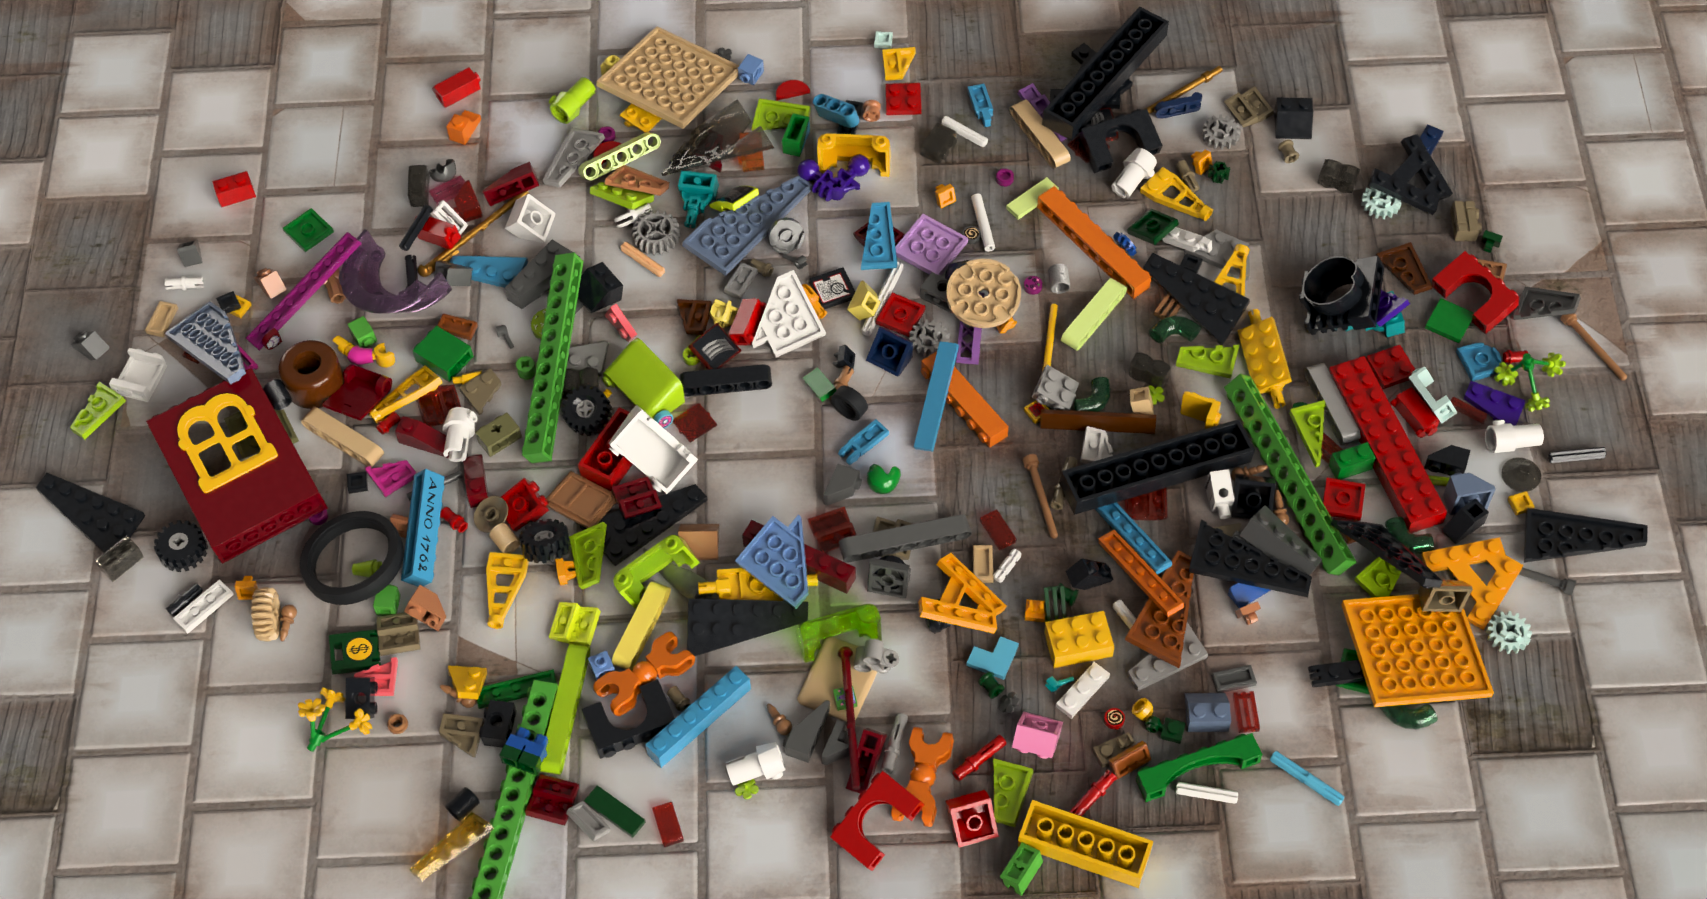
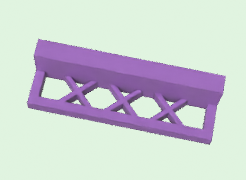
[956,292,985,365]

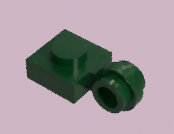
[1145,716,1186,744]

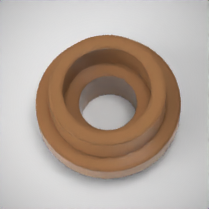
[387,714,408,734]

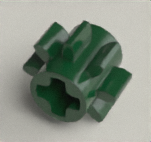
[1208,161,1230,184]

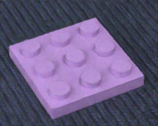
[895,214,968,275]

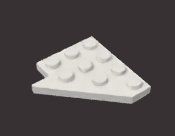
[752,270,826,358]

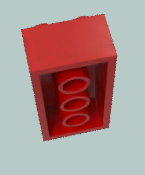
[578,407,633,491]

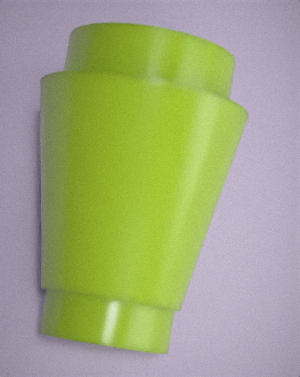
[352,559,382,577]

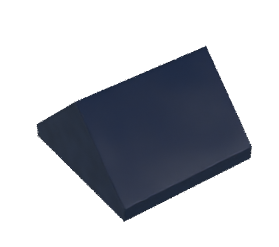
[866,327,913,377]

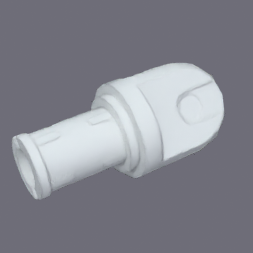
[614,203,653,228]

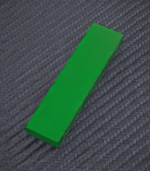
[477,669,557,709]

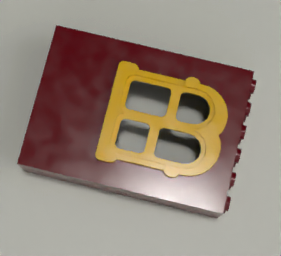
[146,368,328,564]

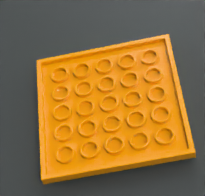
[1341,594,1494,707]

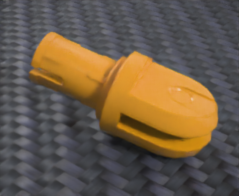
[802,284,827,320]

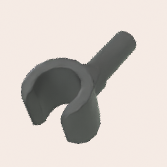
[783,254,808,269]
[496,325,514,349]

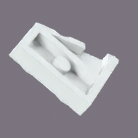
[1080,426,1113,464]

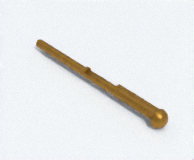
[417,191,529,277]

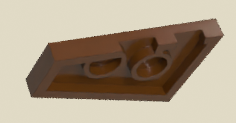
[1376,242,1432,295]

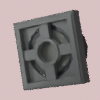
[867,555,911,598]

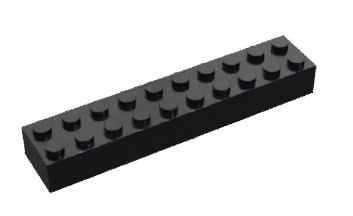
[1042,7,1169,141]
[1059,419,1255,515]

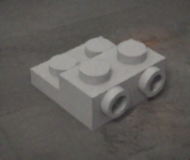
[1031,365,1079,410]

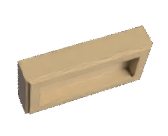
[145,301,178,338]
[973,545,994,583]

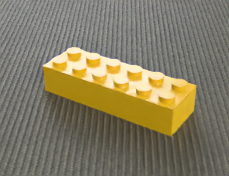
[1018,800,1154,888]

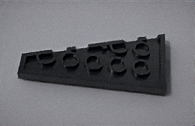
[1143,252,1250,345]
[36,472,145,562]
[579,484,708,566]
[1524,508,1648,563]
[1330,518,1443,589]

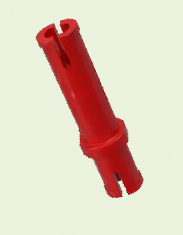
[952,735,1007,782]
[1069,770,1117,817]

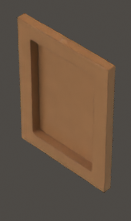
[546,471,616,528]

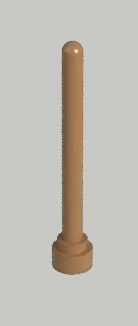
[1560,313,1627,380]
[1022,454,1058,539]

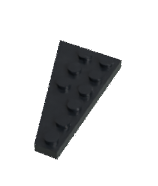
[1189,519,1312,598]
[687,598,808,656]

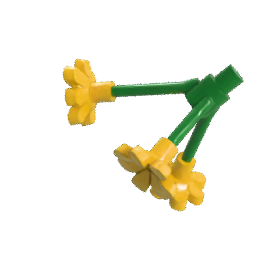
[298,687,372,752]

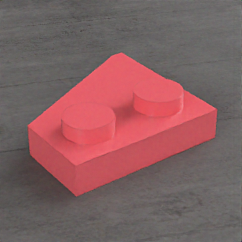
[605,304,637,342]

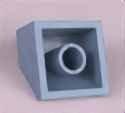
[1443,473,1496,515]
[1184,693,1231,732]

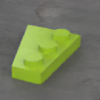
[590,182,654,210]
[569,522,607,590]

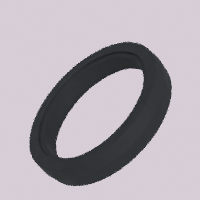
[300,511,404,605]

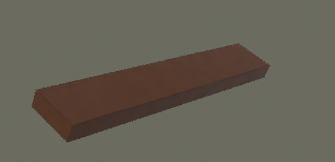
[1040,409,1157,434]

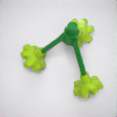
[1494,352,1566,412]

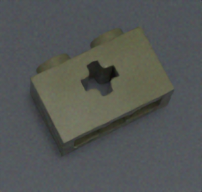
[475,413,522,457]

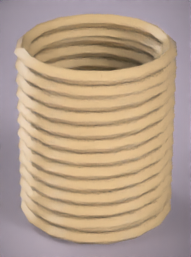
[489,523,520,554]

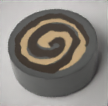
[962,226,981,244]

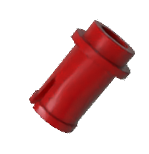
[1503,350,1528,365]
[376,412,401,434]

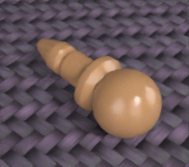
[1231,465,1268,481]
[1273,490,1289,525]
[280,605,297,641]
[440,685,477,708]
[767,703,792,735]

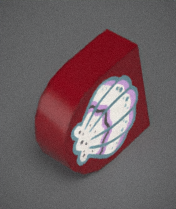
[262,328,282,350]

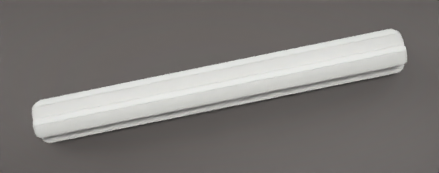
[861,261,904,336]

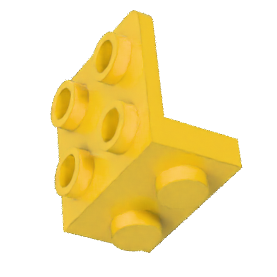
[1180,391,1221,429]

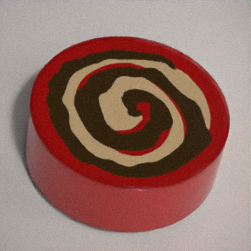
[1104,708,1125,730]

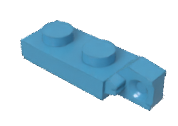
[967,83,993,127]

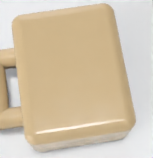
[797,637,877,722]

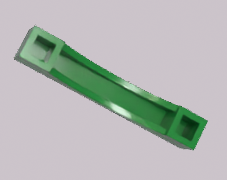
[1136,733,1263,802]

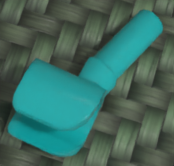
[1045,676,1074,692]

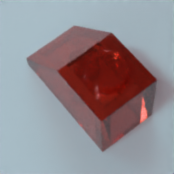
[453,180,483,222]

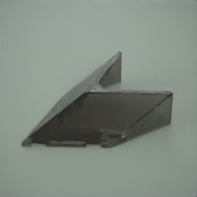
[661,99,774,176]

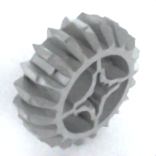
[632,210,681,256]

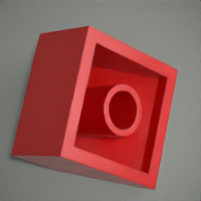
[945,790,999,848]

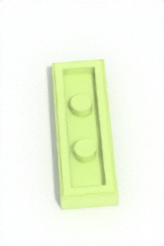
[1006,177,1059,220]

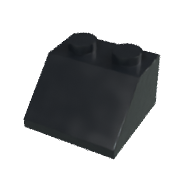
[1274,97,1313,139]
[578,262,623,313]
[1232,474,1276,519]

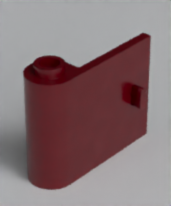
[322,364,392,421]

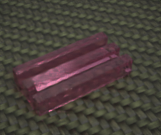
[429,175,470,206]

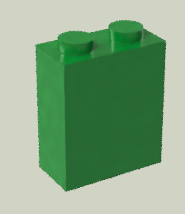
[413,325,474,382]

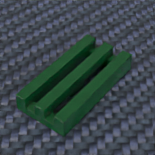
[1043,585,1067,622]

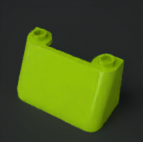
[602,337,685,419]
[613,535,700,609]

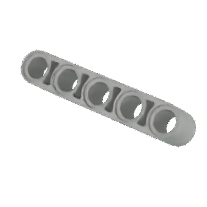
[1304,363,1361,445]

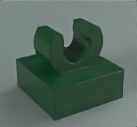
[1481,230,1503,253]

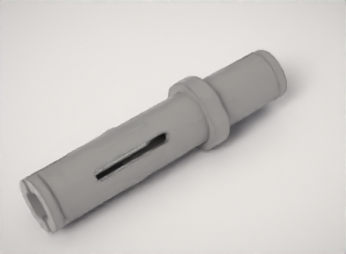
[881,713,908,774]

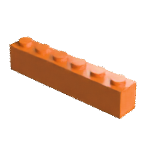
[921,351,1009,448]

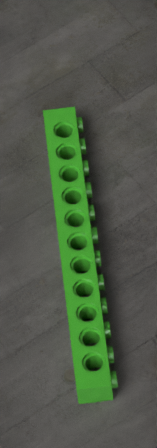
[522,252,584,463]
[1224,374,1356,576]
[468,680,558,899]

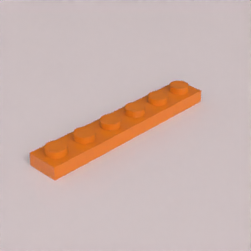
[1098,529,1184,617]

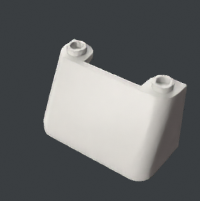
[609,405,698,494]

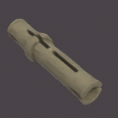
[1050,456,1078,510]

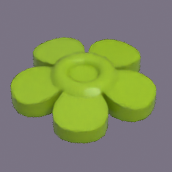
[1149,386,1165,405]
[735,779,759,799]

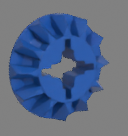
[1113,232,1137,256]

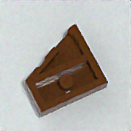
[677,299,712,335]

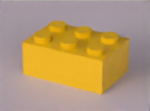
[1044,611,1114,668]

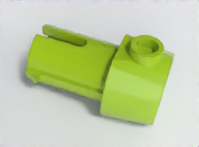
[549,77,596,124]

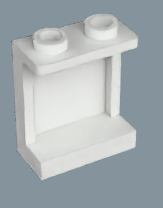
[109,348,167,402]

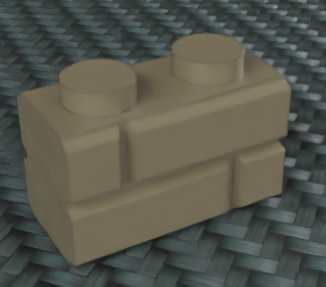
[1450,201,1482,241]

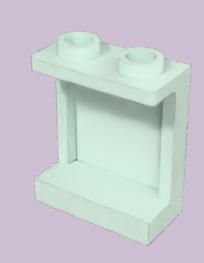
[1409,367,1457,424]

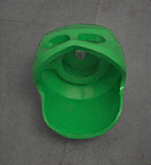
[867,464,901,494]

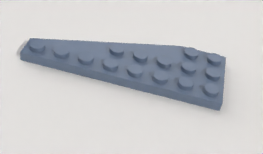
[682,176,813,276]
[165,301,246,384]

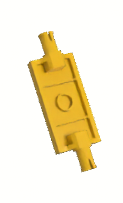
[1237,309,1292,409]
[698,568,818,601]

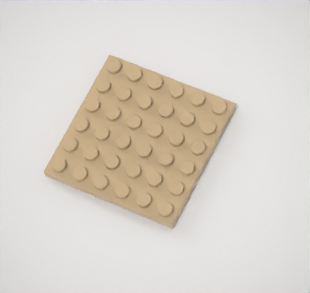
[597,26,739,129]

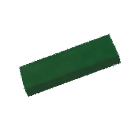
[584,785,646,838]

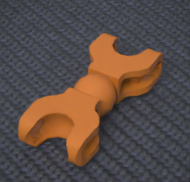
[593,632,695,716]
[891,727,954,827]

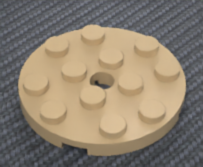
[946,259,1021,328]

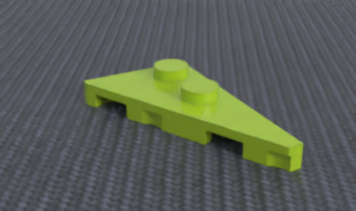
[1289,400,1325,468]

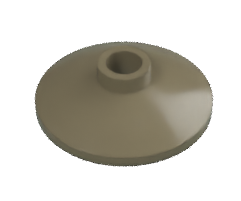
[474,496,508,533]

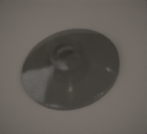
[1501,458,1541,492]

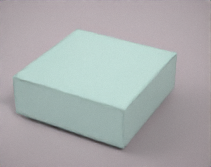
[874,31,893,49]

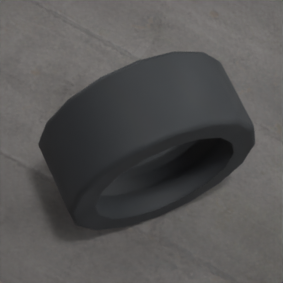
[831,385,868,421]

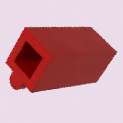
[432,67,481,108]
[414,216,461,250]
[728,298,767,345]
[1390,387,1440,438]

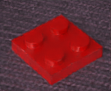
[886,83,921,115]
[876,293,925,337]
[1366,344,1416,389]
[1323,477,1366,521]

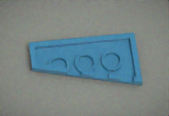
[861,202,897,270]
[450,256,528,288]

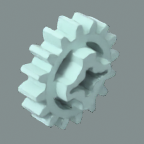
[1361,187,1402,219]
[1486,611,1532,654]

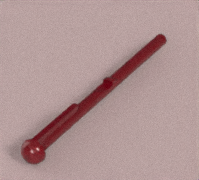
[838,646,861,790]

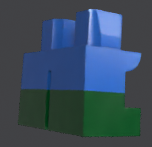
[499,727,548,776]

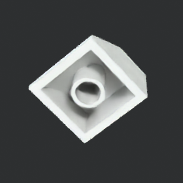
[505,194,556,243]

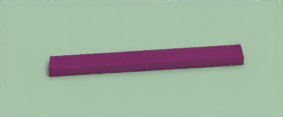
[246,232,361,351]

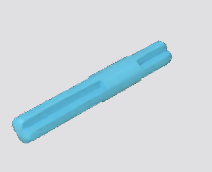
[1270,751,1344,806]

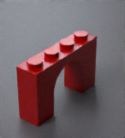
[1432,251,1519,334]
[830,770,925,871]

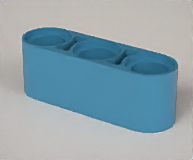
[813,94,860,128]

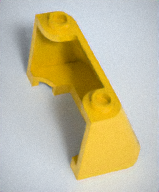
[817,133,891,177]

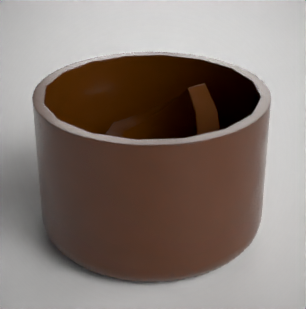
[278,340,345,409]

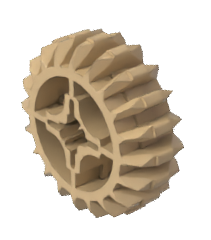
[251,587,281,641]

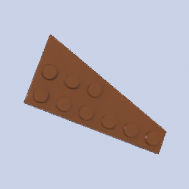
[1125,550,1194,668]

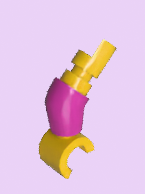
[332,335,395,368]

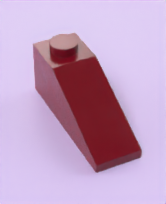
[483,161,539,206]
[395,416,450,458]
[463,454,489,508]
[846,728,887,793]

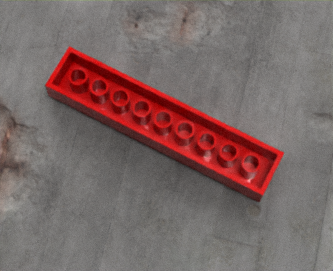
[1329,356,1447,535]

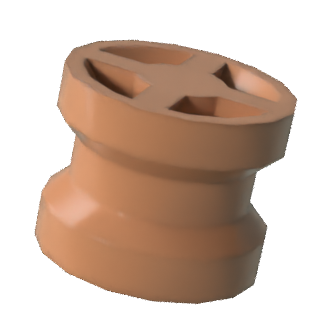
[863,100,881,122]

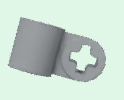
[854,639,899,673]

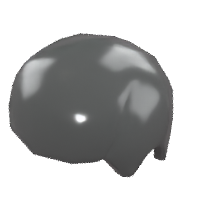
[429,159,456,182]

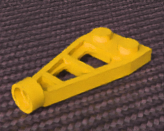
[1140,167,1213,221]
[1214,244,1250,296]
[369,365,443,424]
[486,552,529,629]

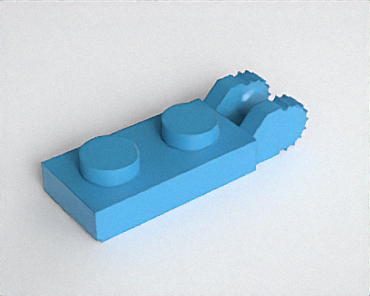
[838,419,889,465]

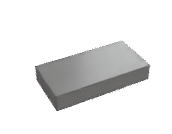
[566,801,610,841]

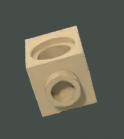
[1130,386,1154,414]

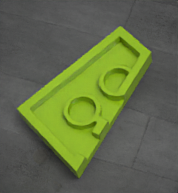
[751,98,811,132]
[1176,345,1239,379]
[70,382,126,440]
[1354,557,1401,598]
[993,758,1033,827]

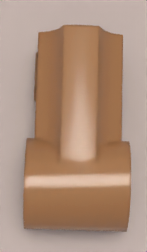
[324,268,347,304]

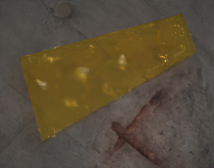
[409,812,494,881]

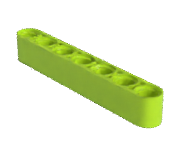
[540,644,591,775]

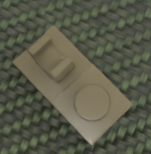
[1092,732,1136,768]

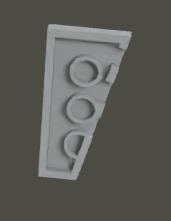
[543,127,605,188]
[1127,622,1208,691]

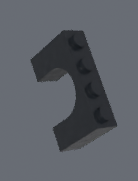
[1079,109,1163,173]
[582,679,675,759]

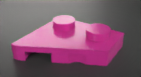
[365,460,416,497]

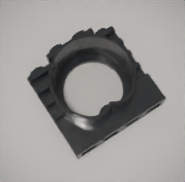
[1299,256,1385,335]

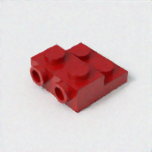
[501,478,549,532]

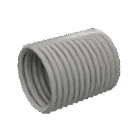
[1048,264,1070,294]

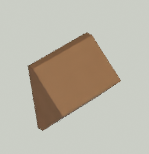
[678,524,719,560]

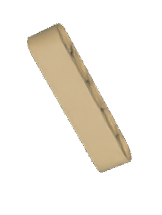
[1009,99,1071,169]
[301,407,384,468]

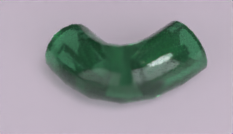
[1149,316,1201,344]
[1074,377,1110,412]
[1385,517,1434,554]
[1380,704,1438,730]

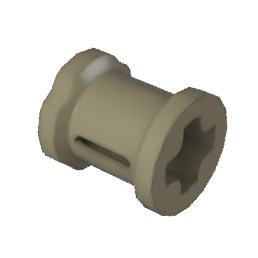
[1278,139,1299,163]

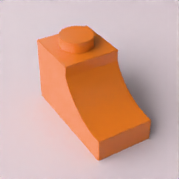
[446,110,481,145]

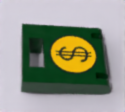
[329,630,381,675]

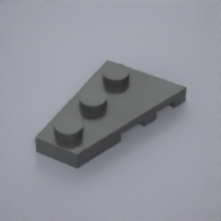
[1513,287,1581,320]

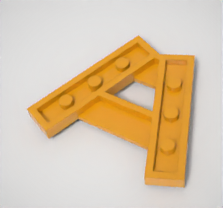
[1421,537,1524,630]
[918,553,1007,634]

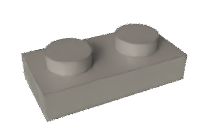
[724,262,758,300]

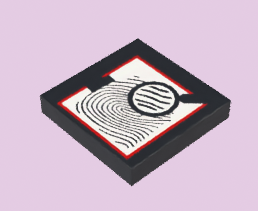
[809,267,855,309]

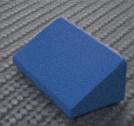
[1228,583,1271,608]

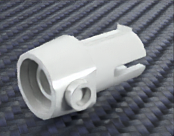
[1111,148,1157,198]
[443,407,477,462]
[1485,420,1544,453]
[725,742,786,786]

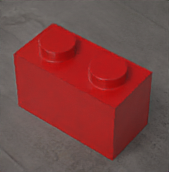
[212,171,256,208]

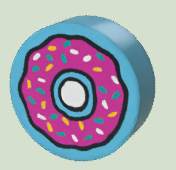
[654,410,673,428]

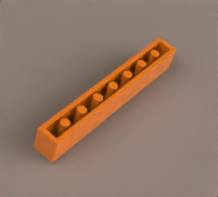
[1037,186,1151,299]

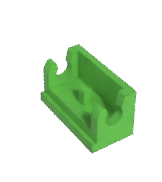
[1000,842,1043,896]

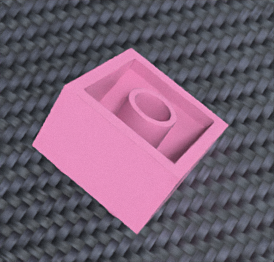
[1012,712,1063,759]

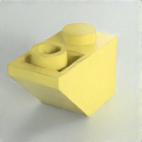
[847,280,880,321]

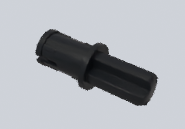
[165,583,203,617]

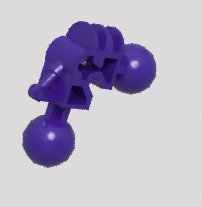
[797,154,870,202]

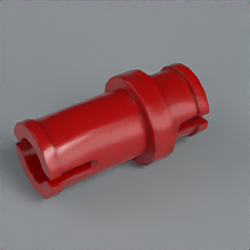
[440,507,468,533]

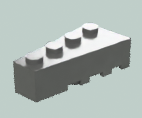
[505,239,583,309]
[1240,505,1322,576]

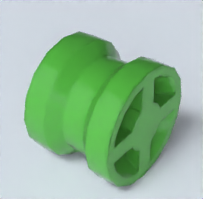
[516,356,536,380]

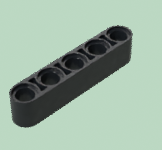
[679,364,772,397]

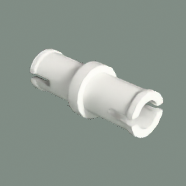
[165,276,204,291]

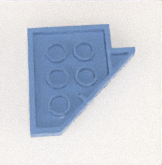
[735,514,809,609]

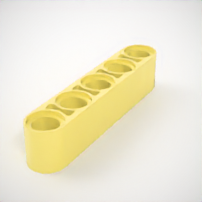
[612,581,671,671]

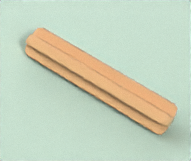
[621,242,665,277]

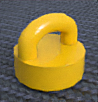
[1132,698,1153,721]

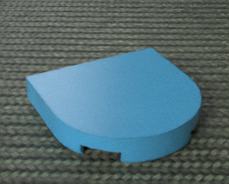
[1456,343,1501,381]

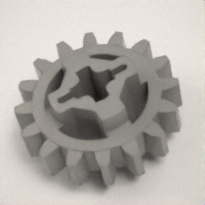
[1202,115,1241,150]
[909,319,949,357]

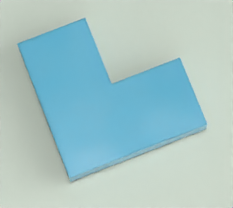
[967,636,1019,680]

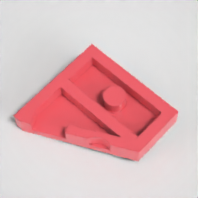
[354,657,398,696]

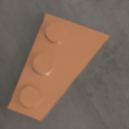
[605,165,670,196]

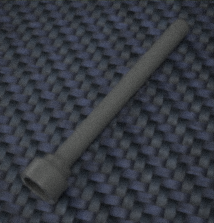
[1482,562,1576,596]

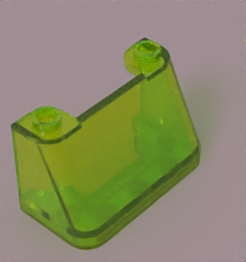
[796,604,882,663]

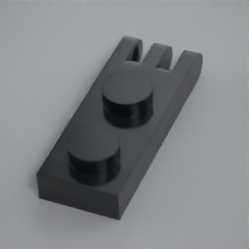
[1308,660,1365,687]

